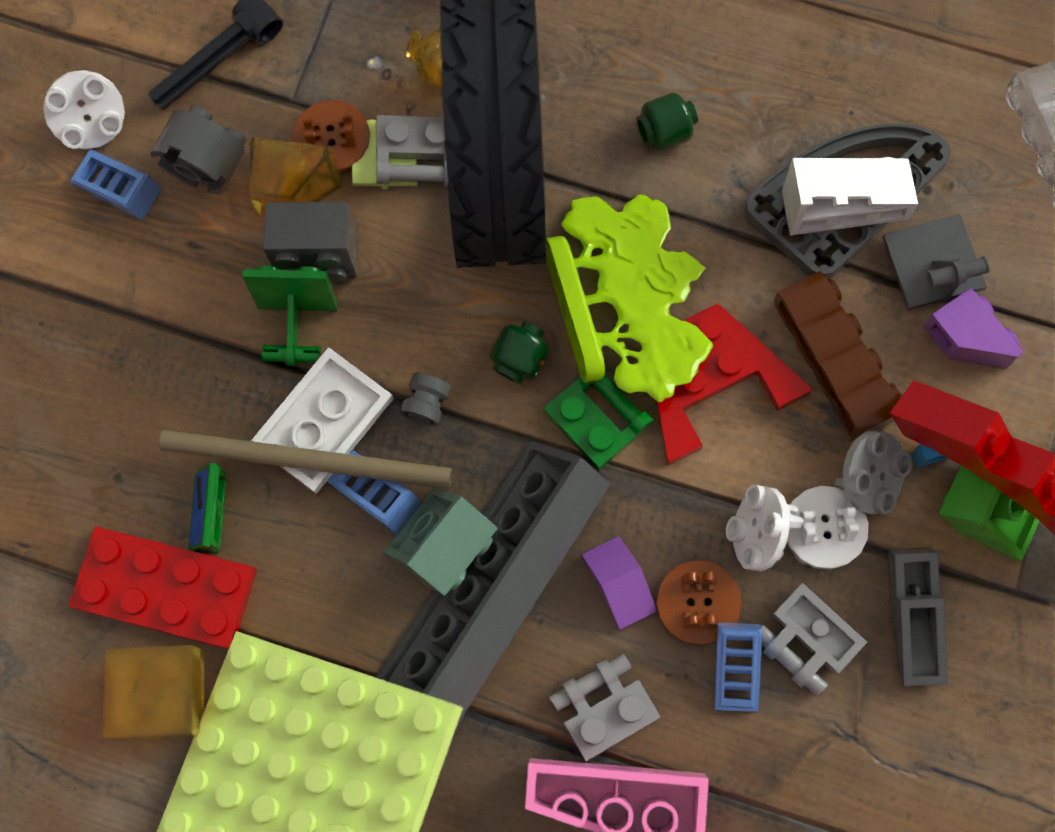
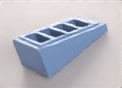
[70,149,161,220]
[327,450,421,534]
[715,622,762,712]

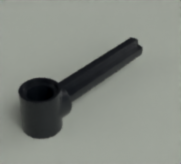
[149,0,284,110]

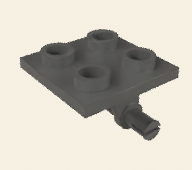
[882,214,990,310]

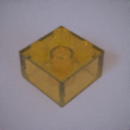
[103,645,204,741]

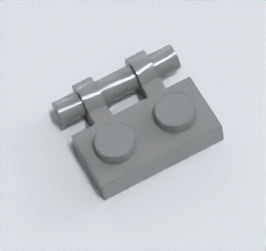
[762,583,867,697]
[549,654,661,762]

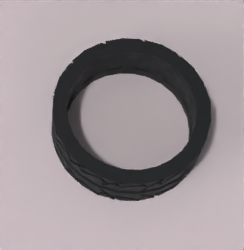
[440,0,546,268]

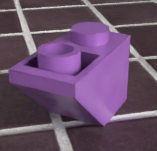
[923,287,1024,369]

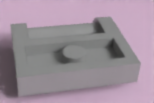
[376,115,448,186]

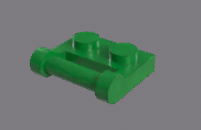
[544,369,654,471]

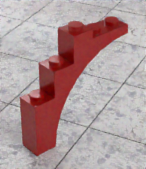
[890,380,1055,535]

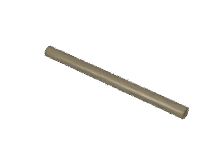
[159,429,452,489]

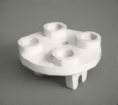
[43,70,125,149]
[726,484,804,572]
[787,486,869,570]

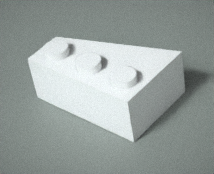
[782,157,918,236]

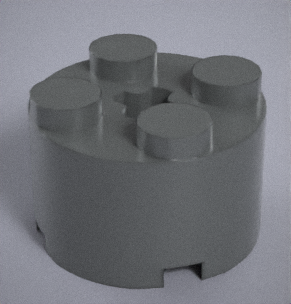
[150,105,247,194]

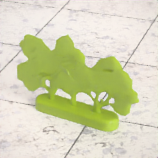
[546,194,713,402]

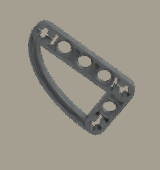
[744,124,950,280]

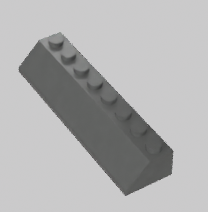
[376,441,611,724]

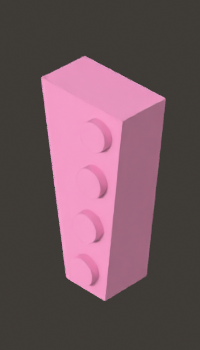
[525,758,709,832]

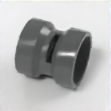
[399,373,451,427]

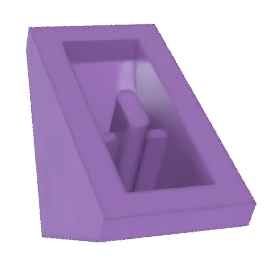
[582,536,657,631]

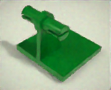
[242,265,338,366]

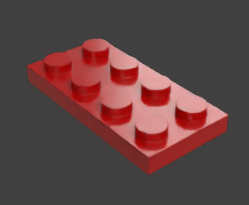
[68,526,257,650]

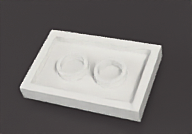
[251,347,394,494]

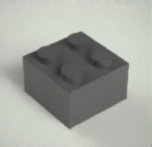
[263,202,358,282]

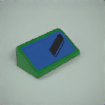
[188,463,227,554]

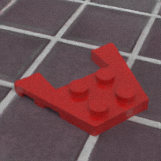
[656,303,812,465]

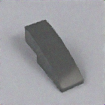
[887,547,948,686]

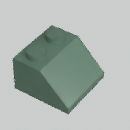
[383,487,498,596]

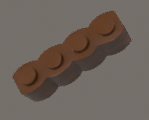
[774,271,902,441]

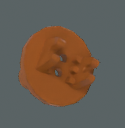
[292,100,370,175]
[656,560,742,646]

